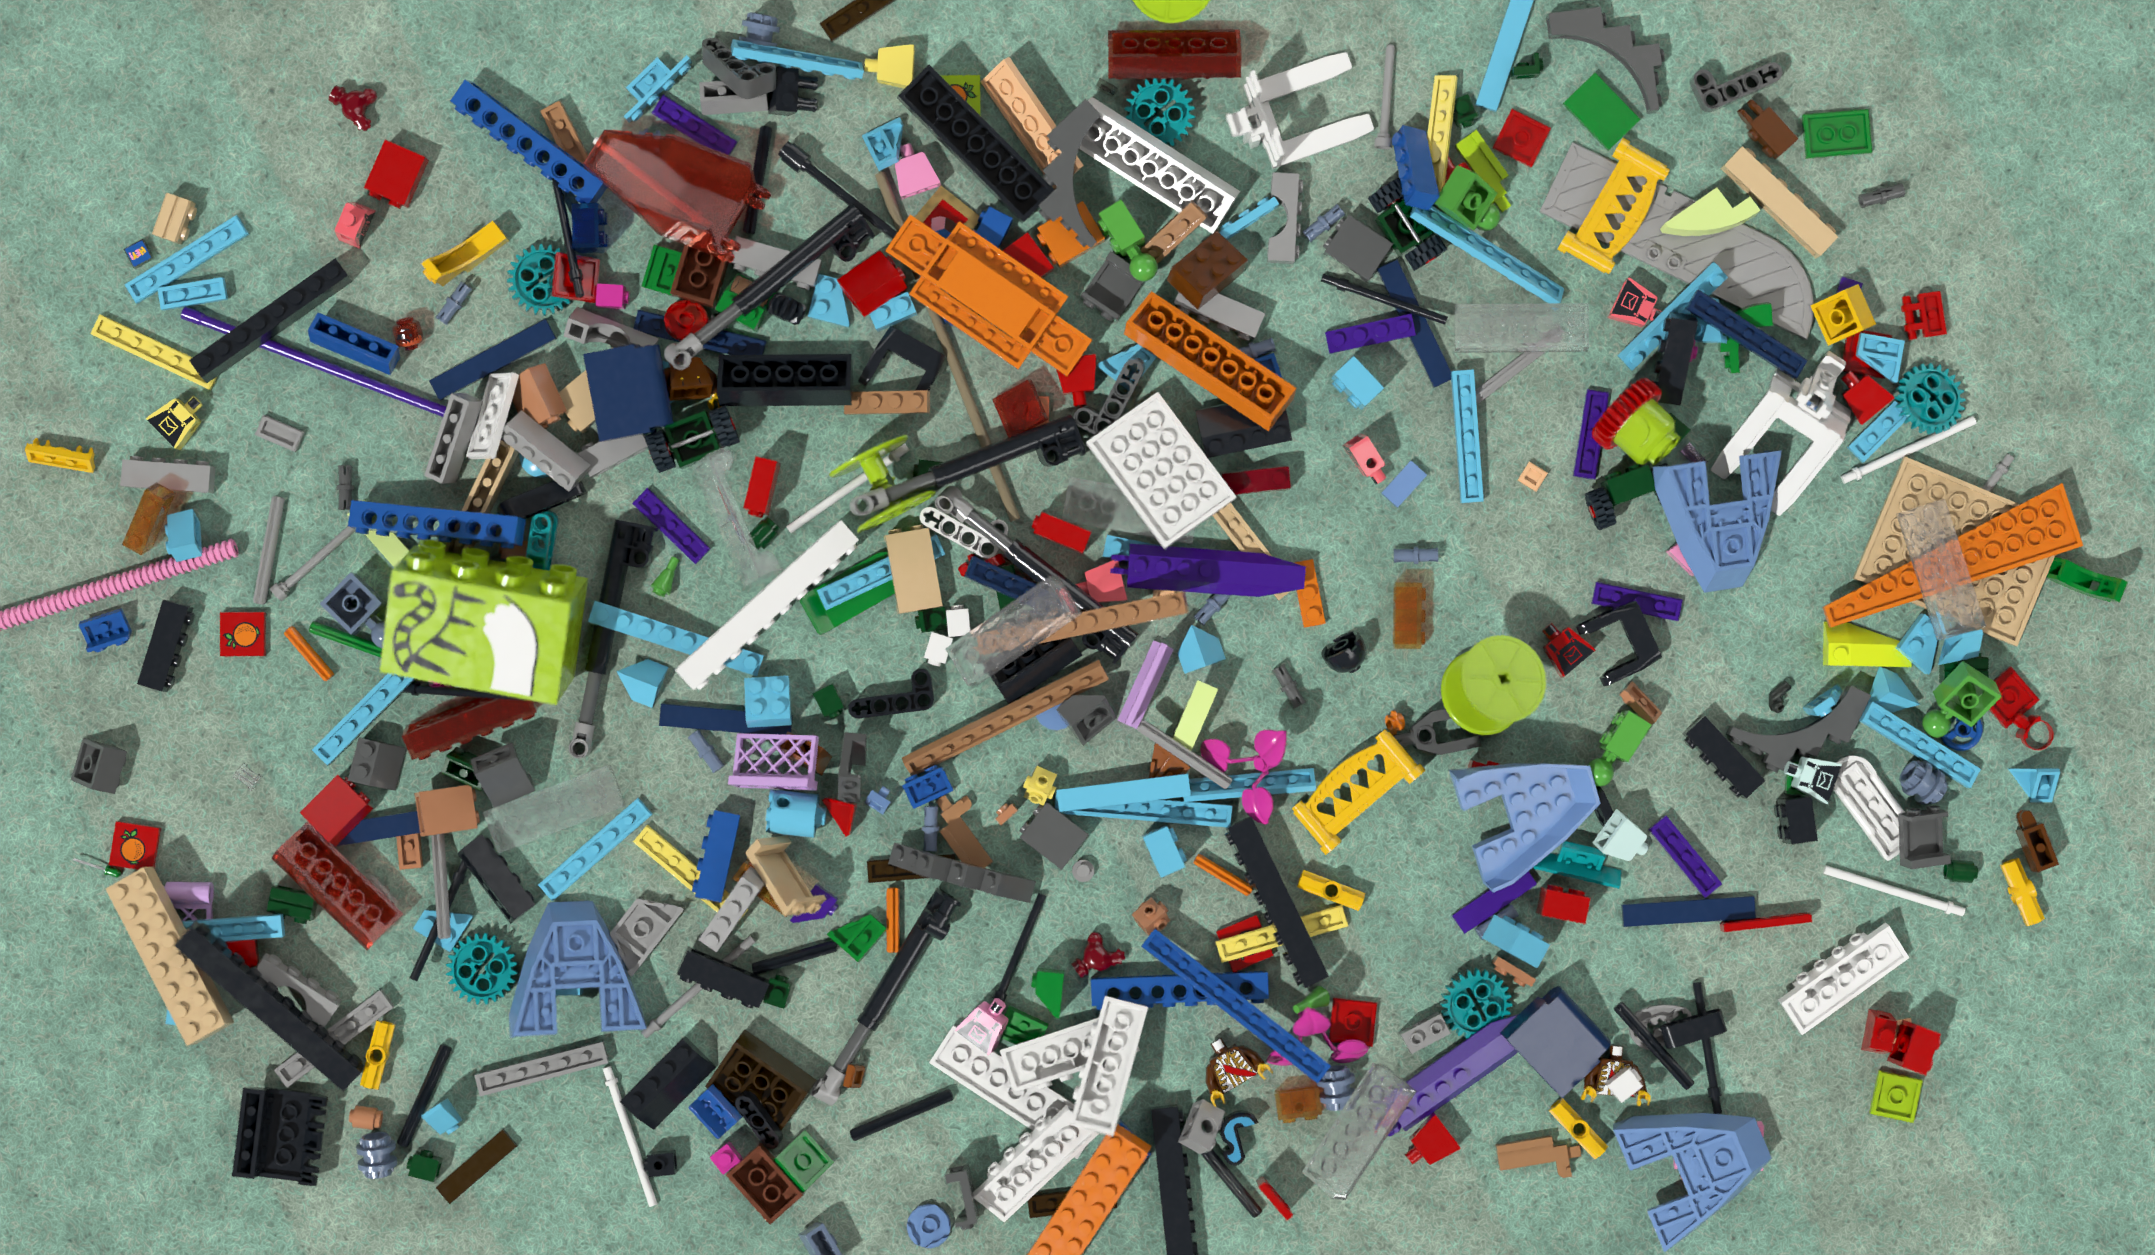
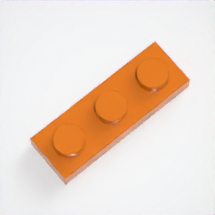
[1295,559,1326,628]

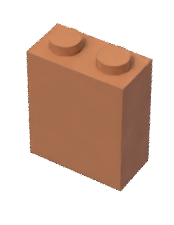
[512,363,567,429]
[414,785,480,837]

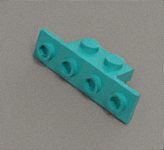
[1533,841,1621,889]

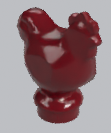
[329,85,377,131]
[1071,932,1125,978]

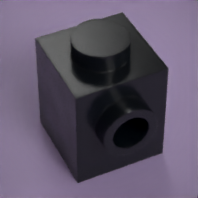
[644,1150,678,1177]

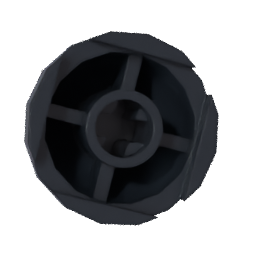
[1321,632,1367,673]

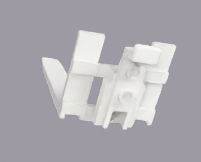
[1226,52,1374,169]
[1711,351,1852,516]

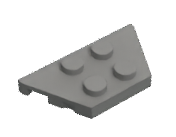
[610,898,685,976]

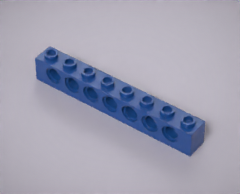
[450,79,610,206]
[348,500,526,549]
[1091,971,1269,1010]

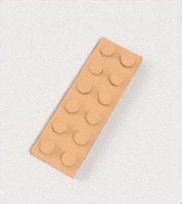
[981,57,1084,189]

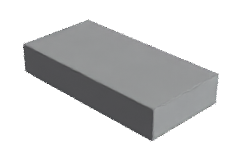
[255,415,305,452]

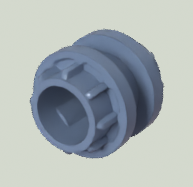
[739,12,780,47]
[1899,760,1948,805]
[1317,1065,1357,1111]
[356,1132,397,1179]

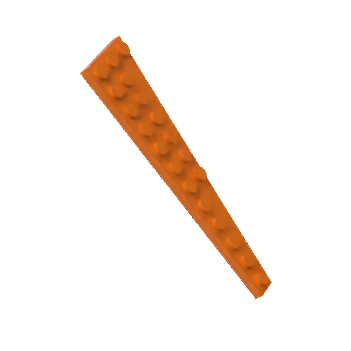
[1822,483,2083,628]

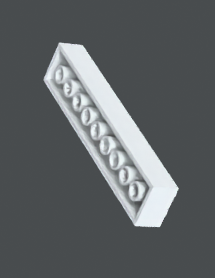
[674,520,859,690]

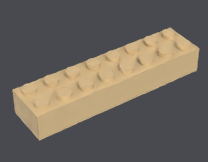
[106,867,234,1046]

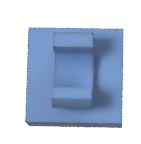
[865,786,890,815]

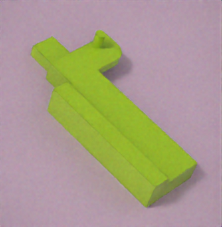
[1455,130,1511,213]

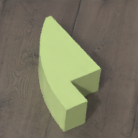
[1660,188,1761,236]
[1172,680,1218,750]

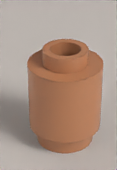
[349,1105,383,1130]

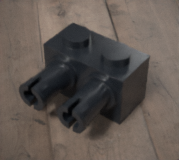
[768,66,818,116]

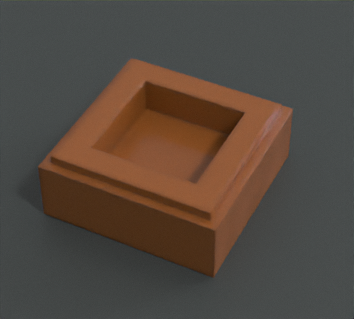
[843,1064,865,1088]

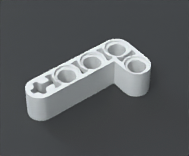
[920,507,1008,559]

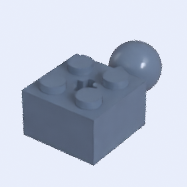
[320,572,387,648]

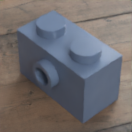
[798,1222,842,1255]

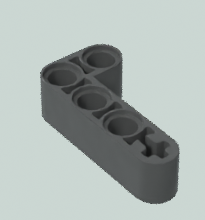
[702,38,776,99]
[1690,62,1783,113]
[1074,357,1145,435]

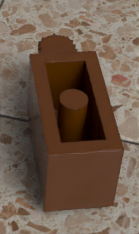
[1737,99,1798,159]
[2015,810,2059,872]

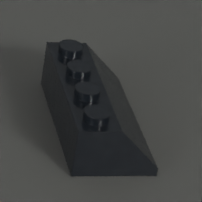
[1195,403,1292,458]
[982,616,1082,704]
[620,1036,716,1130]

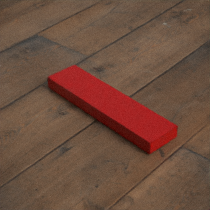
[1720,912,1812,932]

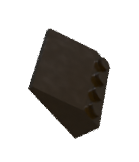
[705,1029,817,1131]

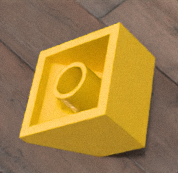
[1811,284,1876,346]

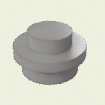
[1072,860,1094,882]

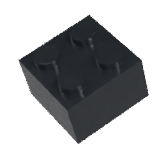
[1774,796,1818,845]

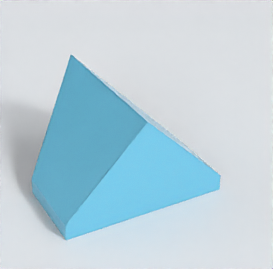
[1177,625,1226,674]
[1938,629,1983,665]
[616,659,669,708]
[1865,667,1920,713]
[2009,768,2060,803]

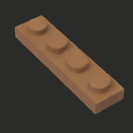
[540,101,599,189]
[1129,200,1208,264]
[844,390,930,415]

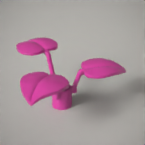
[1200,729,1287,824]
[1266,1007,1369,1066]

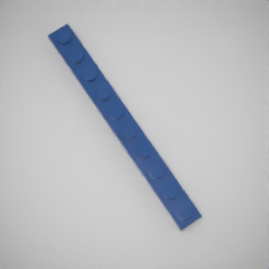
[1141,929,1331,1084]

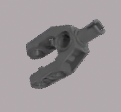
[1393,709,1481,755]

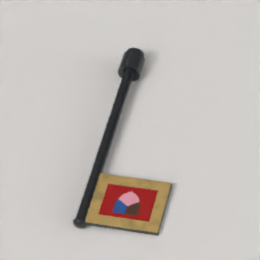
[778,141,980,240]

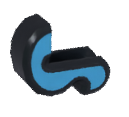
[1219,1110,1259,1166]

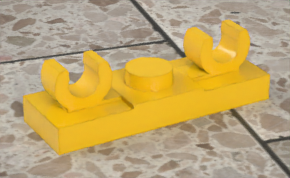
[25,438,95,473]

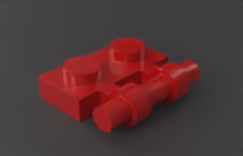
[1901,291,1947,340]

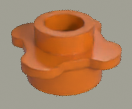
[1385,710,1405,735]

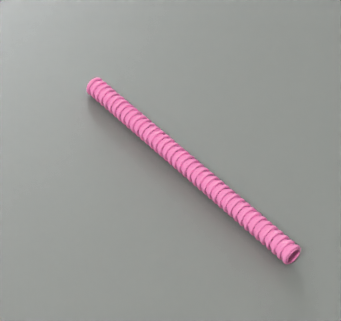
[0,539,239,631]

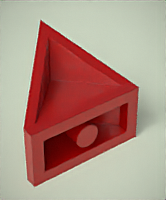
[822,797,857,837]

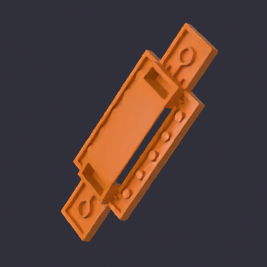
[885,215,1092,377]

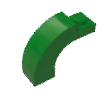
[1718,302,1773,374]
[2046,557,2128,602]

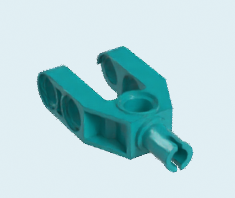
[526,511,559,571]

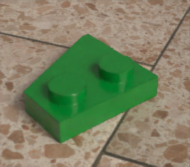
[827,914,888,963]

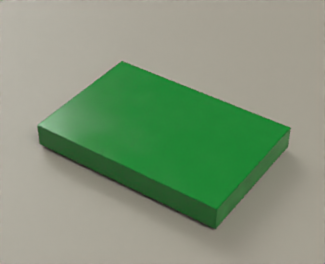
[1563,73,1641,151]
[1802,109,1872,159]

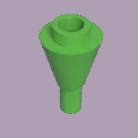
[650,557,679,597]
[1293,986,1330,1013]

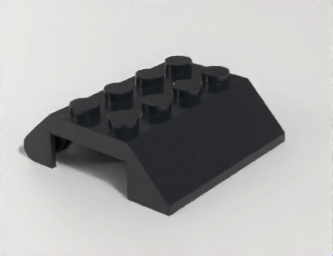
[232,1087,328,1186]

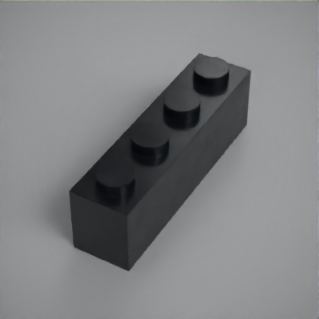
[1653,312,1698,406]
[137,600,195,692]
[1682,716,1766,798]
[458,834,535,924]
[677,946,769,1009]

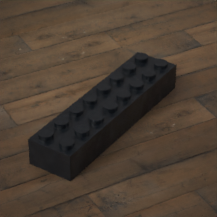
[897,64,1054,223]

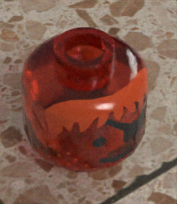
[392,317,424,351]

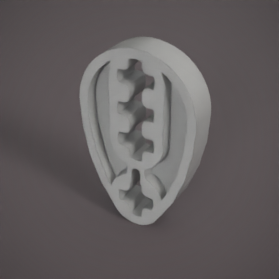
[1628,1004,1692,1050]

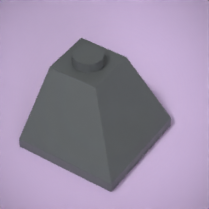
[1056,695,1117,745]

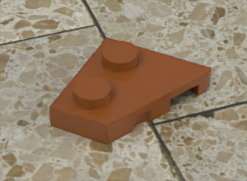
[1149,743,1191,800]

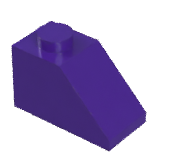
[790,884,839,923]

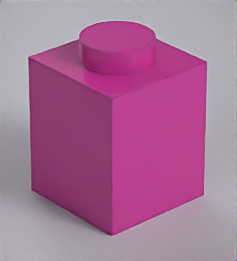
[596,283,630,309]
[709,1141,743,1175]

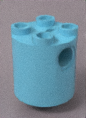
[766,789,827,838]

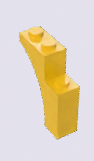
[421,221,509,286]

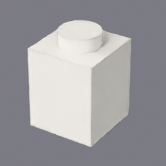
[946,605,971,637]
[924,632,953,667]
[1605,1067,1643,1103]

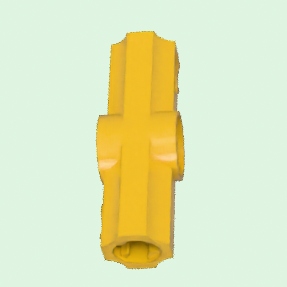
[2000,858,2045,926]
[1297,869,1366,911]
[360,1020,396,1090]
[1548,1098,1608,1160]

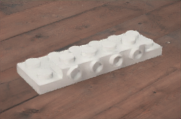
[1778,922,1909,1035]
[1070,996,1148,1136]
[1000,1018,1140,1093]
[973,1105,1098,1222]

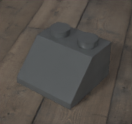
[348,737,406,791]
[71,738,127,794]

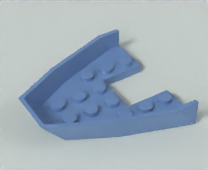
[1653,450,1782,593]
[1449,763,1601,893]
[509,901,647,1038]
[1613,1113,1772,1252]

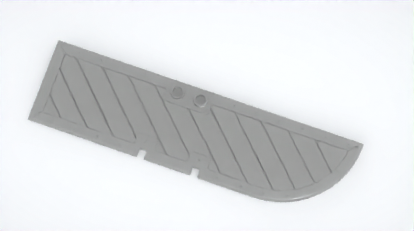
[1539,142,1814,340]

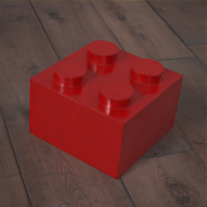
[1536,884,1591,924]
[1887,1019,1941,1076]

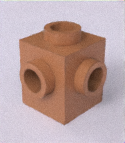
[1132,897,1170,936]

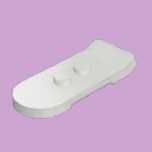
[1833,756,1905,861]

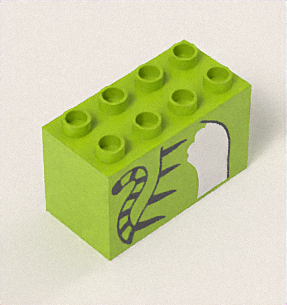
[380,540,588,705]

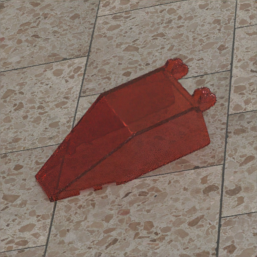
[584,130,771,262]

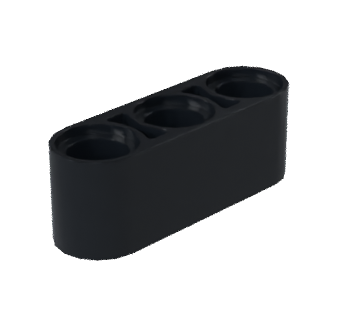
[1660,1009,1727,1049]

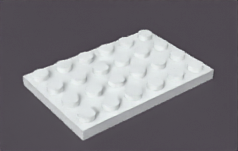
[1086,392,1236,549]

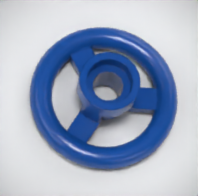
[1941,718,1983,751]

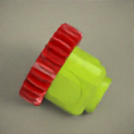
[1592,378,1680,465]

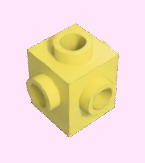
[1023,766,1057,806]

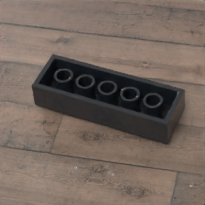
[717,354,853,406]

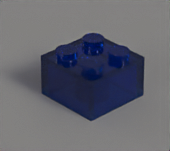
[572,203,609,253]

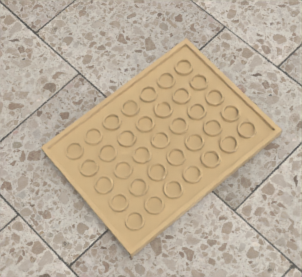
[1853,456,2055,647]

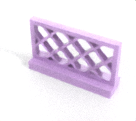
[1118,640,1174,729]
[728,733,819,790]

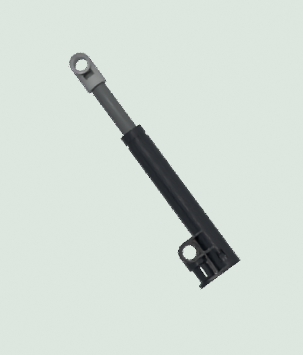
[664,204,875,370]
[850,414,1086,516]
[935,486,1139,664]
[569,519,658,758]
[811,887,962,1106]

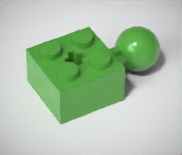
[1435,165,1500,231]
[1097,200,1158,281]
[1922,661,2002,738]
[1587,710,1651,786]

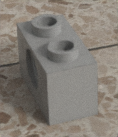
[1399,1012,1451,1054]
[1178,1099,1225,1154]

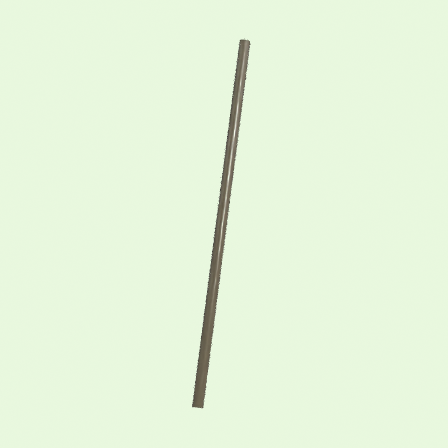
[875,171,1020,522]

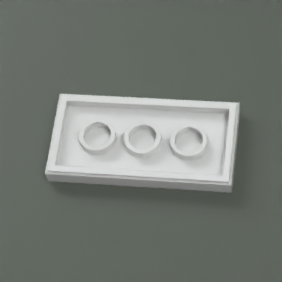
[466,372,519,459]

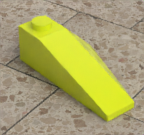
[1823,622,1912,667]

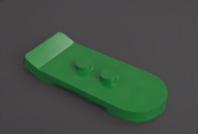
[799,552,895,635]

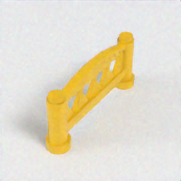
[1557,138,1670,274]
[1292,729,1426,855]

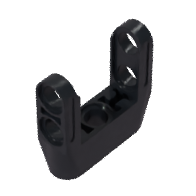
[858,326,946,391]
[1576,600,1662,686]

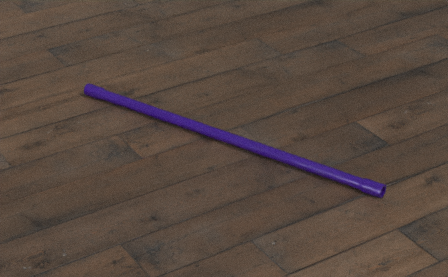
[181,306,504,441]

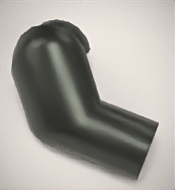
[1769,680,1792,713]

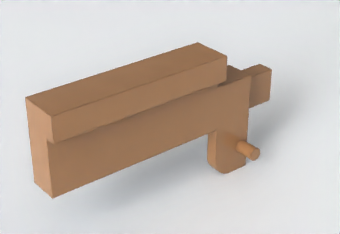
[936,795,993,868]
[1495,1135,1581,1178]

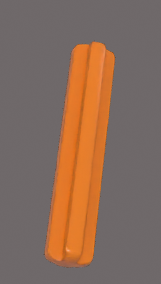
[284,626,334,681]
[1193,854,1253,896]
[886,887,900,953]

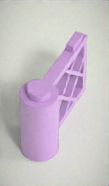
[164,882,214,921]

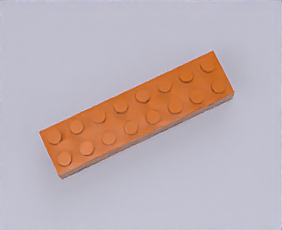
[1124,291,1297,432]
[1027,1124,1151,1255]

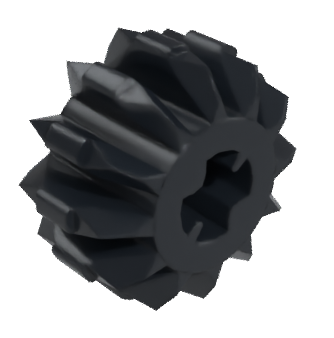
[767,293,806,325]

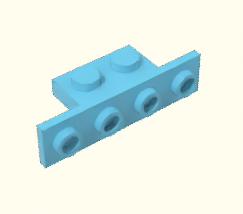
[624,55,692,123]

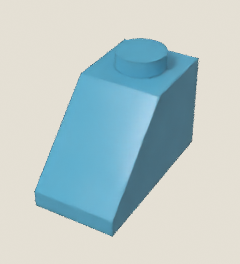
[421,1098,462,1135]

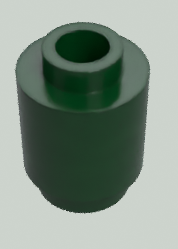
[748,517,781,550]
[1943,860,1978,883]

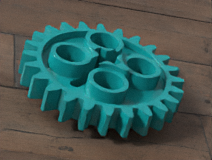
[1124,77,1196,147]
[507,244,570,316]
[1894,363,1966,435]
[446,933,519,1005]
[1440,968,1513,1039]

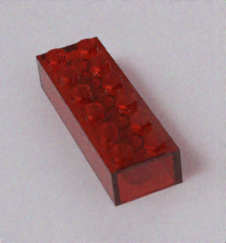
[1108,29,1242,79]
[402,698,540,760]
[271,821,403,951]

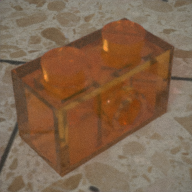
[1274,1086,1322,1123]

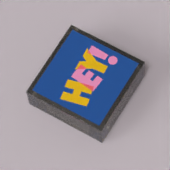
[124,239,155,269]

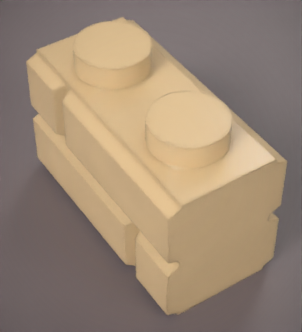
[152,193,197,245]

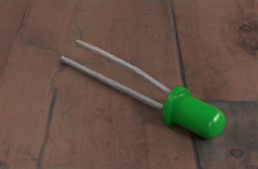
[73,858,121,878]

